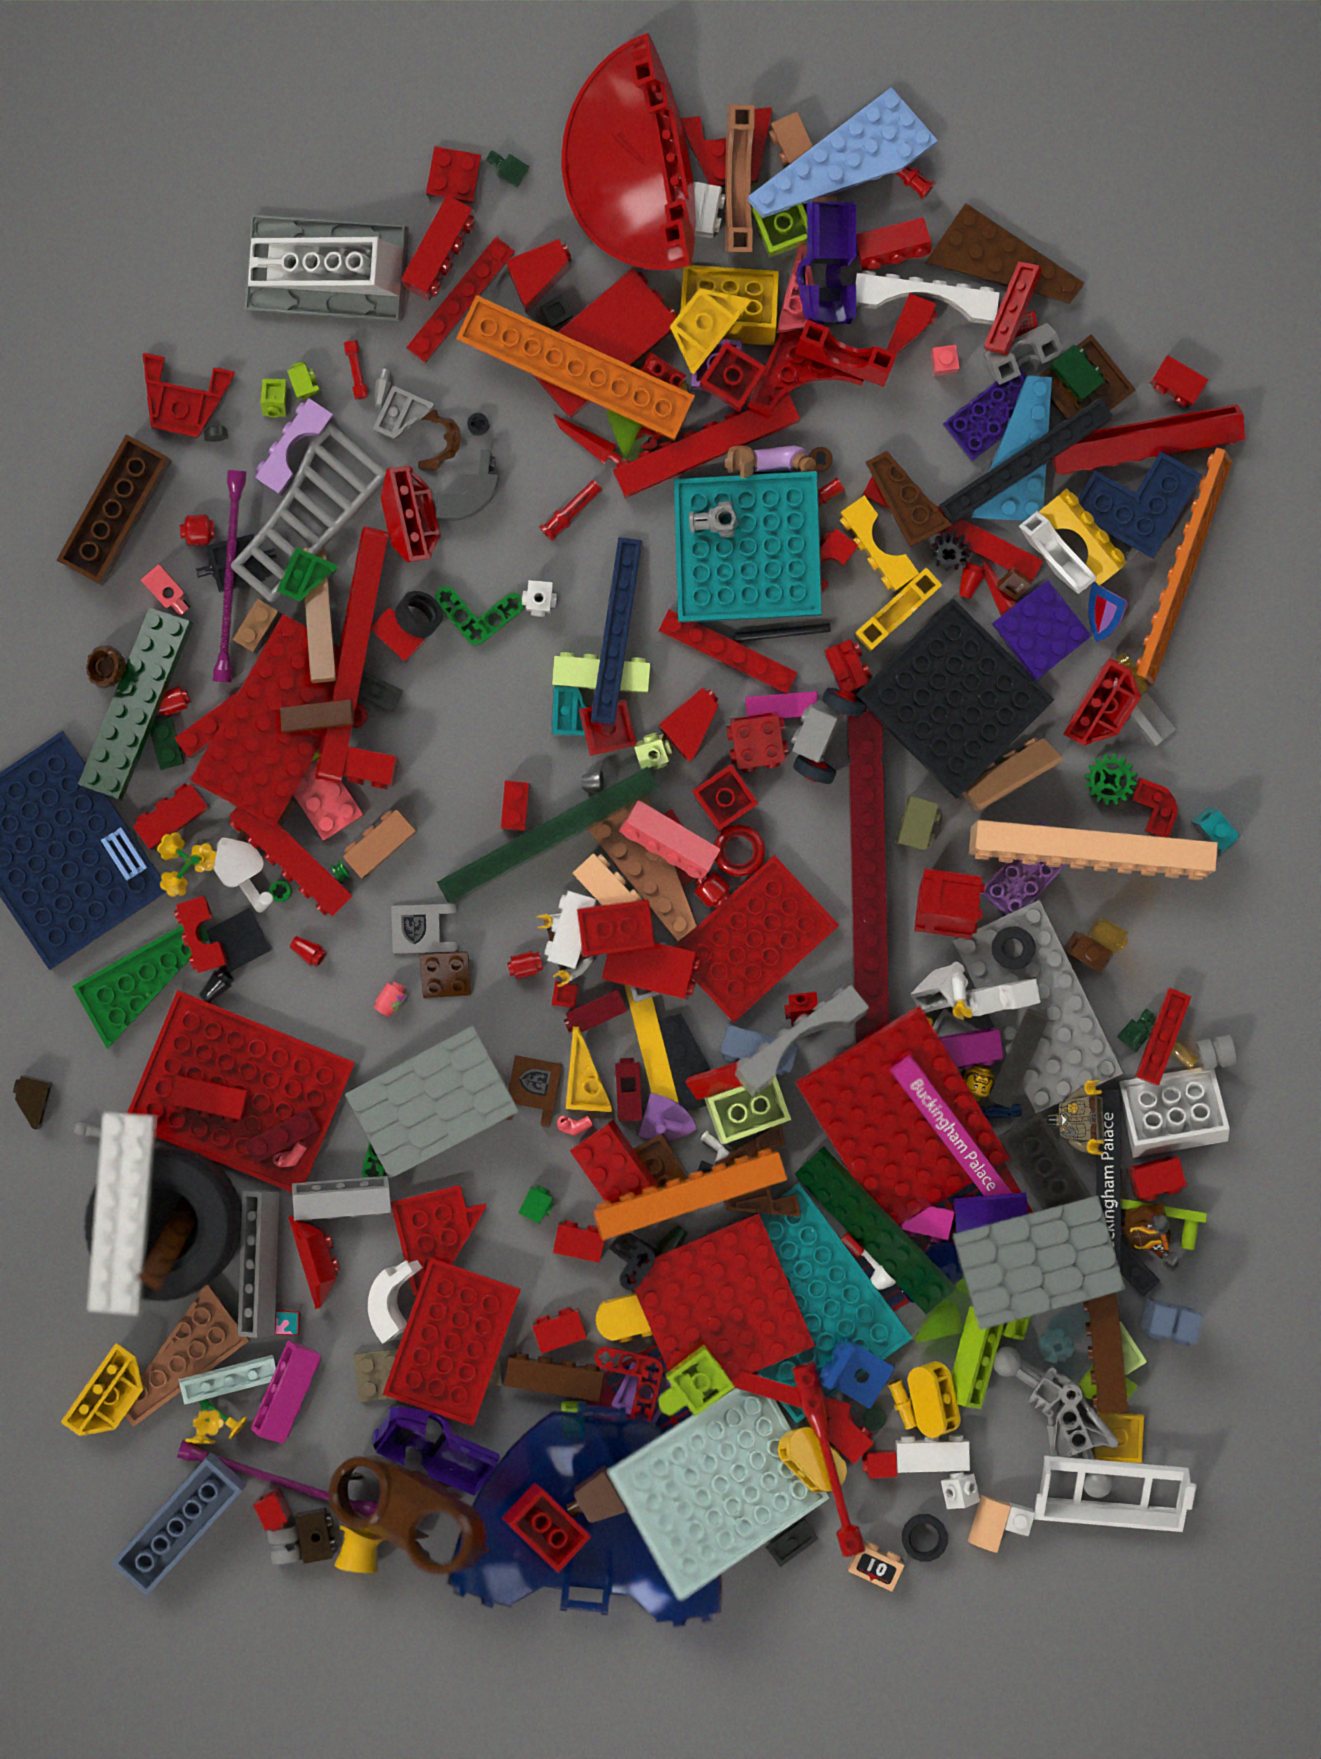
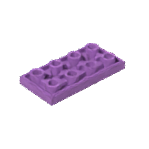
[980,820,1066,915]

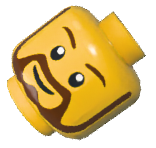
[963,1064,995,1101]

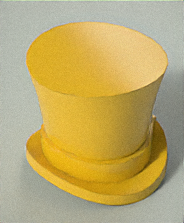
[334,1525,385,1573]

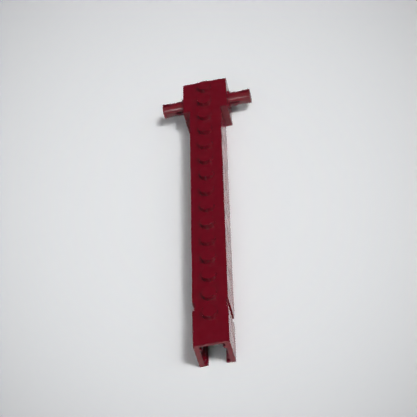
[847,712,889,1050]

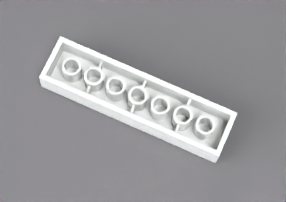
[88,1112,156,1314]

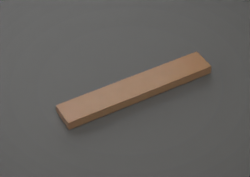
[301,547,336,683]

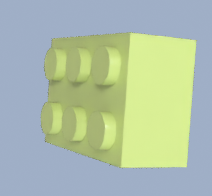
[704,1075,791,1144]

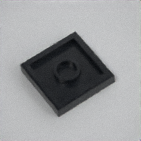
[207,908,272,972]

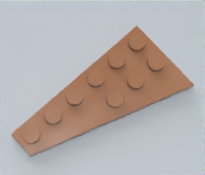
[588,786,697,942]
[125,1284,250,1427]

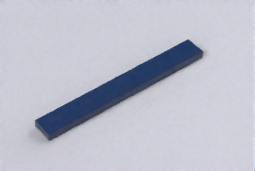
[591,537,642,726]

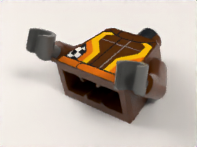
[1122,1203,1179,1271]

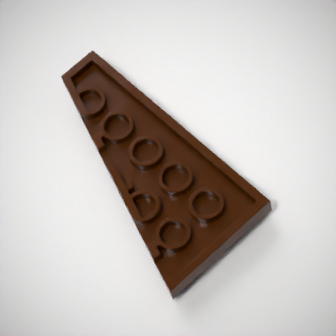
[925,203,1084,304]

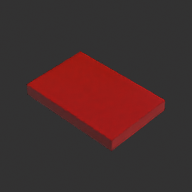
[577,899,655,957]

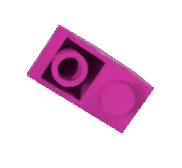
[900,1206,954,1243]

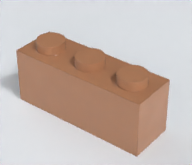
[343,809,417,879]

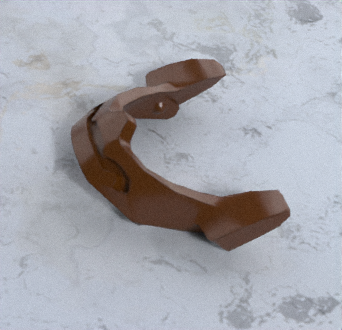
[418,410,460,470]

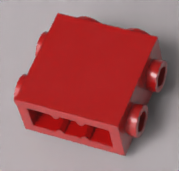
[726,711,789,772]

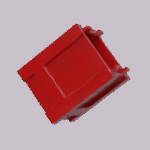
[914,868,985,939]

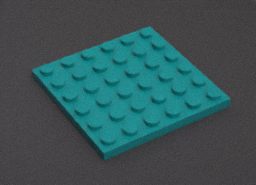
[674,471,822,623]

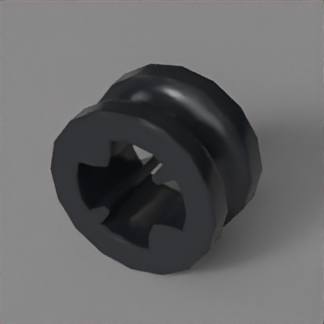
[467,413,489,436]

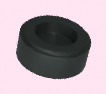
[204,426,228,442]

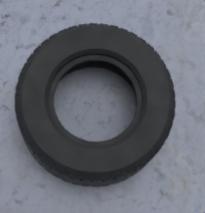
[84,1146,242,1301]

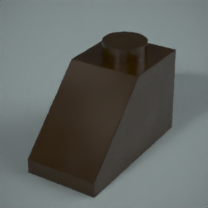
[13,1075,53,1130]

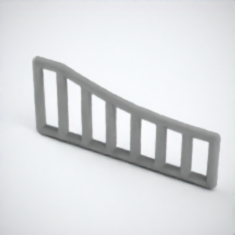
[231,423,386,602]

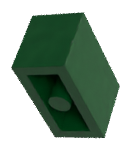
[1049,345,1105,403]

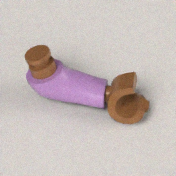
[725,445,816,479]

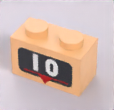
[847,1541,904,1592]

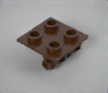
[419,951,471,998]

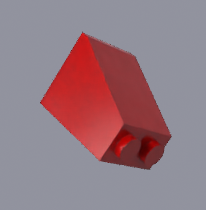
[506,239,572,313]
[659,688,719,764]

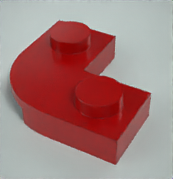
[1131,778,1178,838]

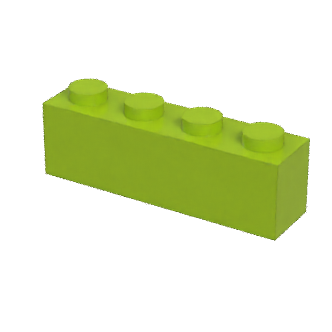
[951,1306,1004,1409]

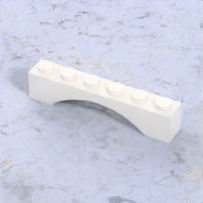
[855,271,999,325]

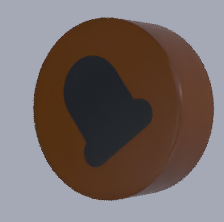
[809,447,833,472]

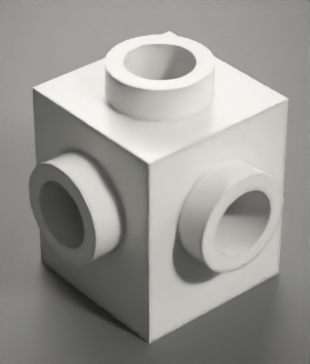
[522,580,557,617]
[941,1471,980,1509]

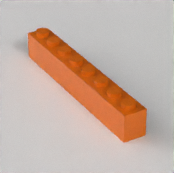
[592,1148,787,1240]

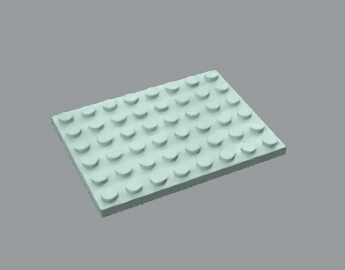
[607,1373,829,1600]

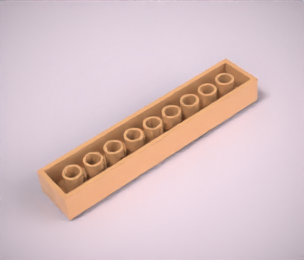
[969,820,1217,880]

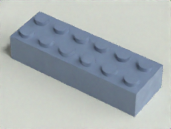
[111,1452,247,1596]

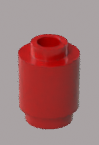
[158,686,191,716]
[507,951,543,980]

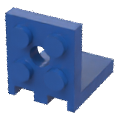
[819,1337,895,1409]

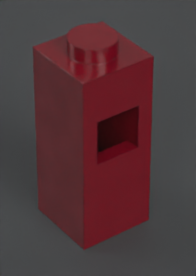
[564,989,628,1033]
[615,1057,642,1121]

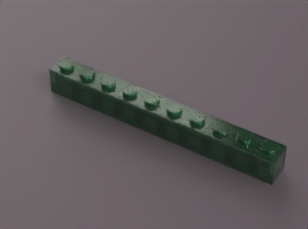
[437,766,661,904]

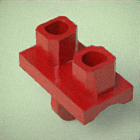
[640,353,687,388]

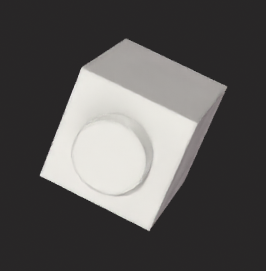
[1004,1502,1035,1536]

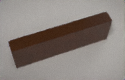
[280,700,354,733]

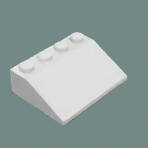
[1119,1067,1230,1158]

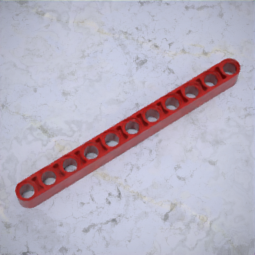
[315,526,388,784]

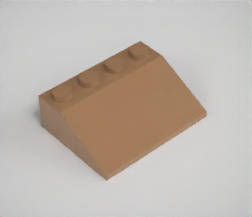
[962,737,1063,812]

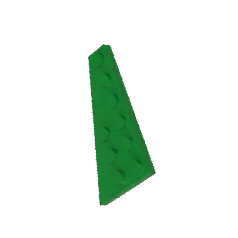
[72,923,210,1049]

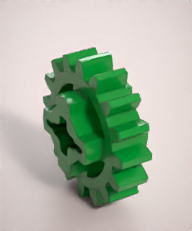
[1085,754,1138,806]

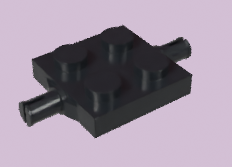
[196,534,277,593]

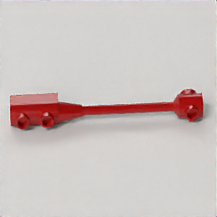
[792,1361,866,1557]

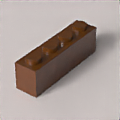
[504,1352,604,1402]

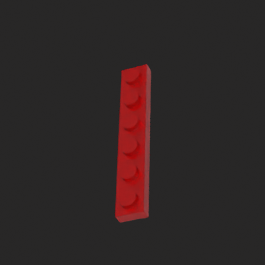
[406,236,515,364]
[658,609,797,694]

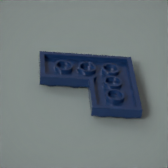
[1078,451,1203,559]

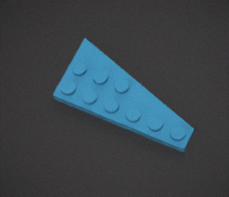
[970,376,1052,521]

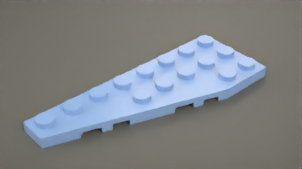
[747,87,938,218]

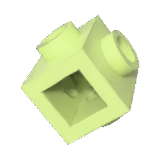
[634,733,673,770]

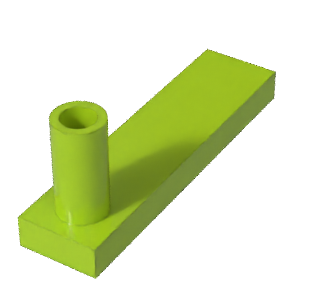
[1122,1199,1207,1250]

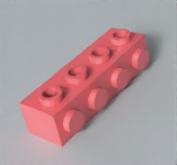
[619,800,720,880]

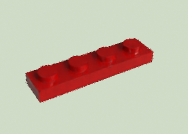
[983,261,1042,355]
[1135,988,1192,1086]

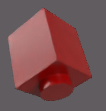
[862,1449,897,1478]

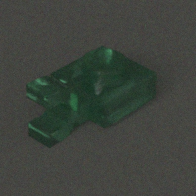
[486,150,530,188]
[1117,1008,1157,1052]

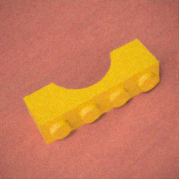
[1039,488,1127,586]
[839,495,919,593]
[854,568,942,652]

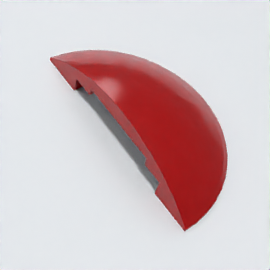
[561,33,696,270]

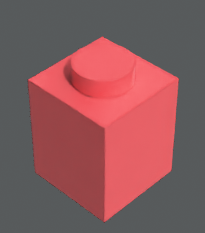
[930,345,959,376]

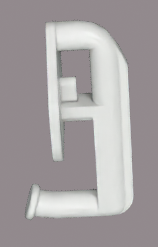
[214,838,273,913]

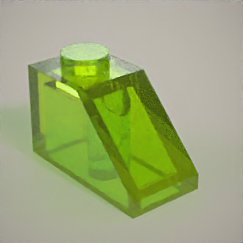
[606,411,642,459]
[914,1300,963,1343]

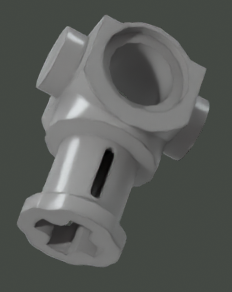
[689,502,738,538]

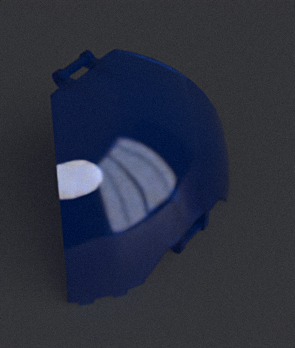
[447,1402,722,1627]

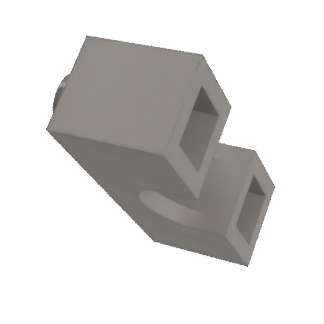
[983,323,1064,385]

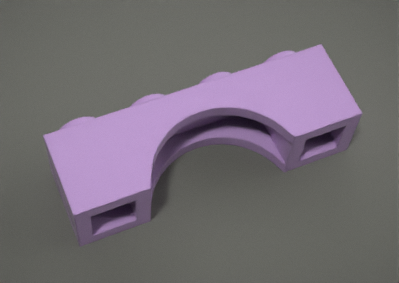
[255,398,335,496]

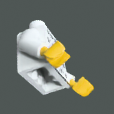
[910,962,973,1025]

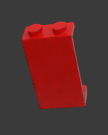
[601,942,701,1000]

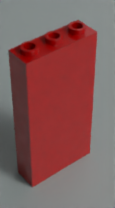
[534,268,678,419]

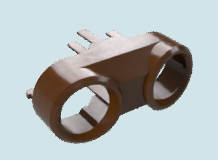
[329,1455,489,1575]

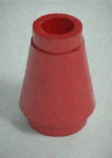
[958,562,985,599]
[289,936,327,967]

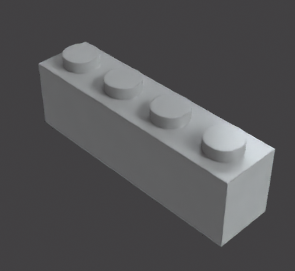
[292,1176,391,1221]

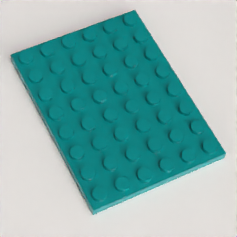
[758,1182,912,1424]

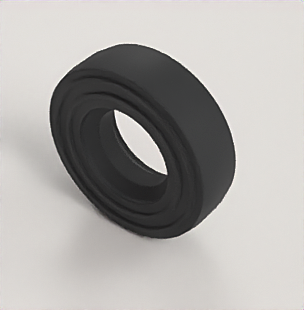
[991,926,1035,970]

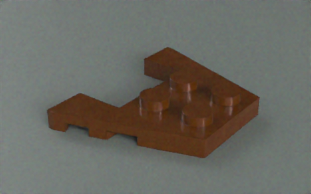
[715,1124,801,1217]

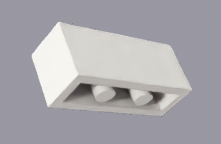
[544,891,596,969]
[895,1435,970,1473]

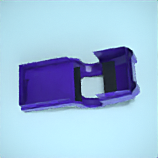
[797,202,856,324]
[372,1407,499,1496]

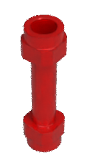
[343,340,369,400]

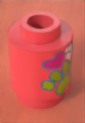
[373,981,407,1018]

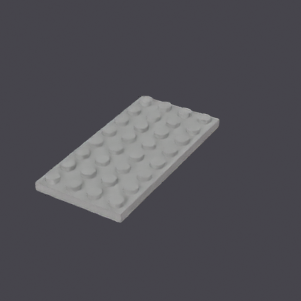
[953,899,1124,1113]

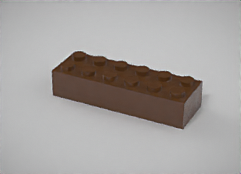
[57,434,172,586]

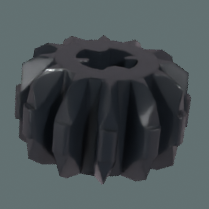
[930,530,971,571]

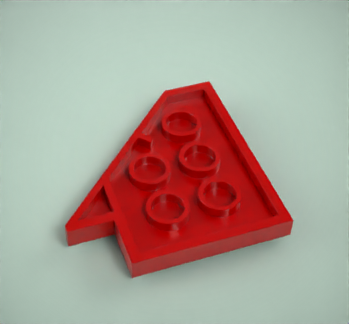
[390,1184,487,1296]

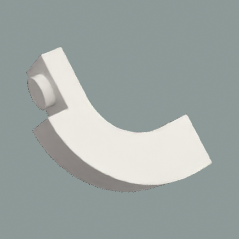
[368,1260,422,1344]

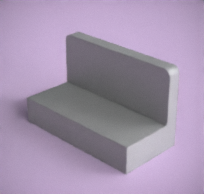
[1129,693,1175,747]

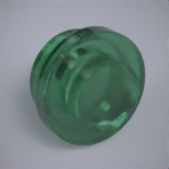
[862,1406,886,1430]

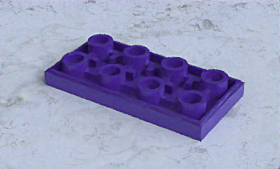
[943,366,1027,461]

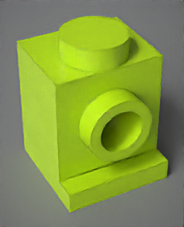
[287,361,321,401]

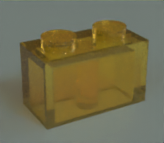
[1087,917,1129,953]

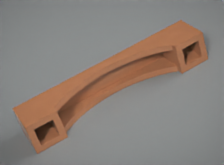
[725,104,755,252]

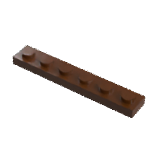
[137,1194,198,1291]

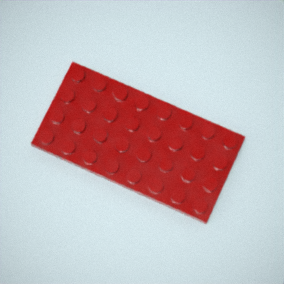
[189,614,366,828]

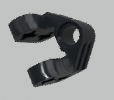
[609,1232,657,1290]

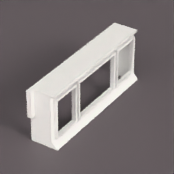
[1034,1456,1196,1532]

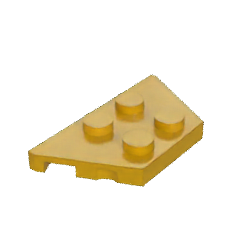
[670,288,751,374]

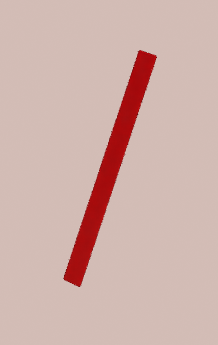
[668,1350,851,1421]

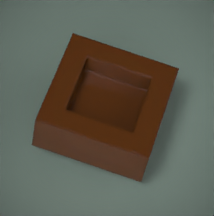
[997,567,1032,600]

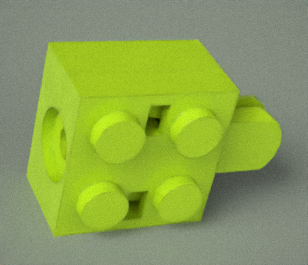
[659,1345,735,1417]

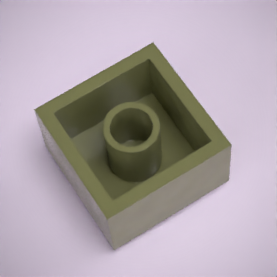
[895,796,941,852]

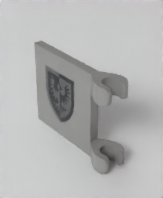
[391,904,458,954]

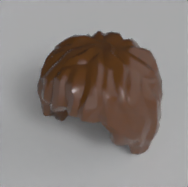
[86,645,126,688]

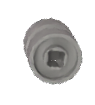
[1196,1034,1237,1072]
[267,1524,302,1564]

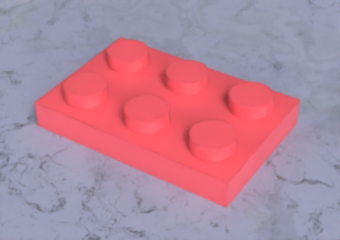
[293,759,364,841]

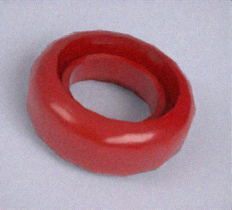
[714,824,765,877]

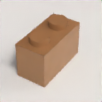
[232,599,281,654]

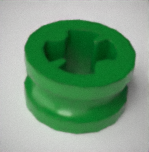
[330,860,351,884]
[269,881,292,902]

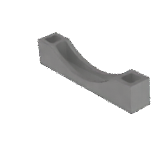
[735,986,869,1097]

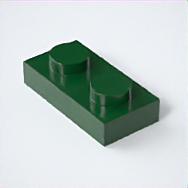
[150,718,184,771]

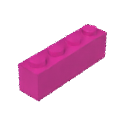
[251,1340,321,1444]

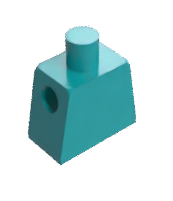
[1191,807,1240,857]

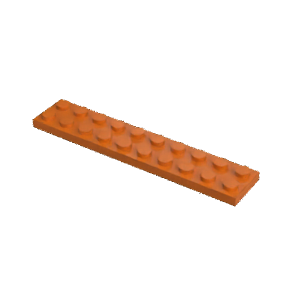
[456,295,695,440]
[1135,448,1233,686]

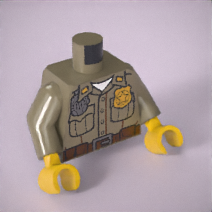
[1047,1080,1104,1155]

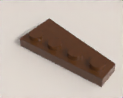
[865,451,952,548]

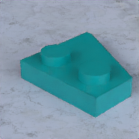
[551,686,587,736]

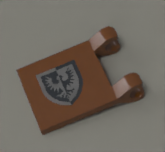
[505,1055,562,1128]

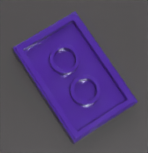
[954,1192,1028,1234]

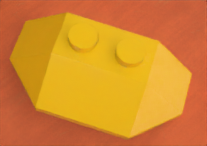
[61,1343,144,1436]

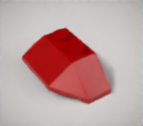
[380,466,441,563]
[1063,658,1142,746]
[288,1214,341,1309]

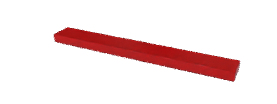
[862,477,1043,582]

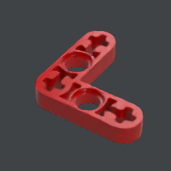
[595,1346,663,1427]

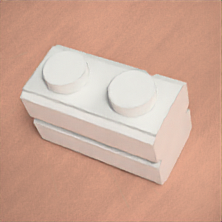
[693,182,725,238]

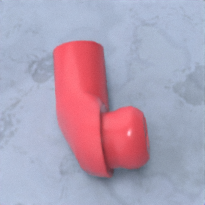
[557,1116,593,1136]
[272,1141,308,1167]

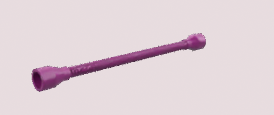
[213,470,247,683]
[177,1439,379,1518]

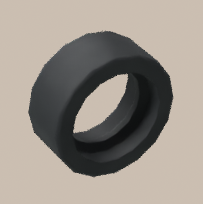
[395,591,443,638]
[902,1514,948,1562]

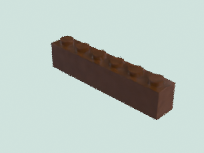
[1083,1292,1128,1414]

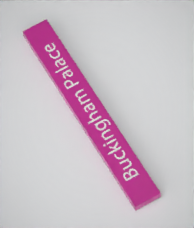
[890,1055,1012,1196]

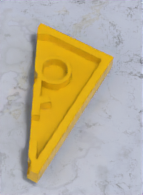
[565,1026,612,1112]

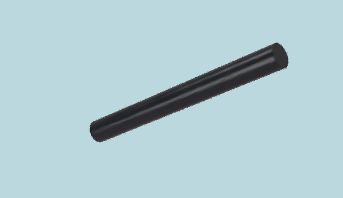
[735,623,831,642]

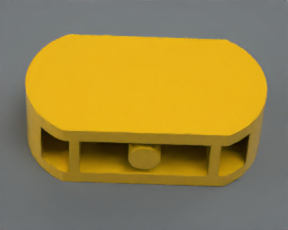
[596,1293,653,1343]
[907,1361,961,1438]
[778,1427,847,1493]

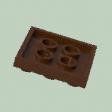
[1039,334,1136,420]

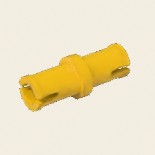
[887,1379,917,1429]

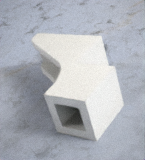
[1019,511,1097,594]
[952,979,1041,1016]

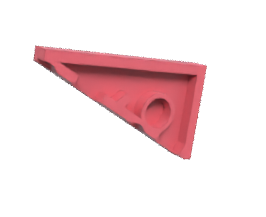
[776,244,823,333]

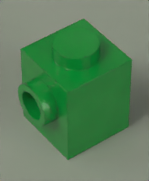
[518,1184,555,1224]

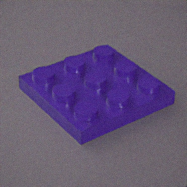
[992,580,1092,680]

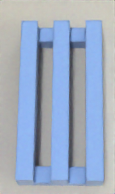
[101,827,148,881]

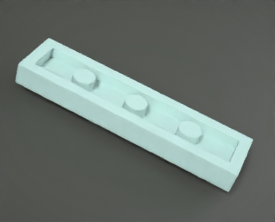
[178,1355,276,1404]

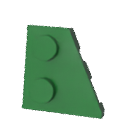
[276,547,338,601]

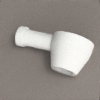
[700,1131,734,1162]
[861,1250,896,1290]

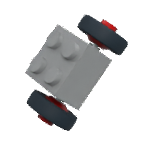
[791,688,865,784]

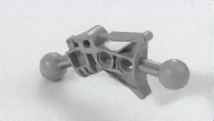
[993,1347,1118,1498]

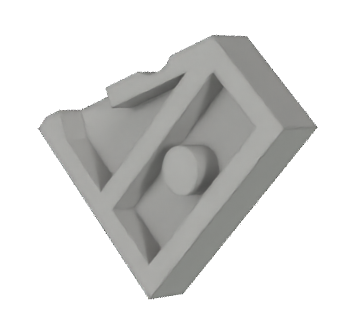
[373,386,435,440]

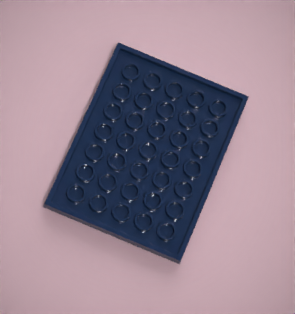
[0,731,167,970]

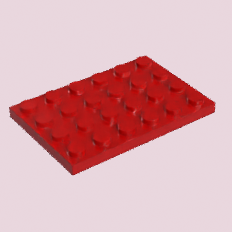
[675,855,839,1023]
[382,1257,521,1426]

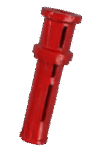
[895,165,935,200]
[539,480,603,542]

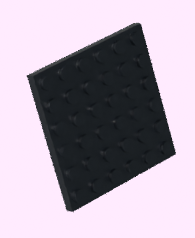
[854,598,1055,799]

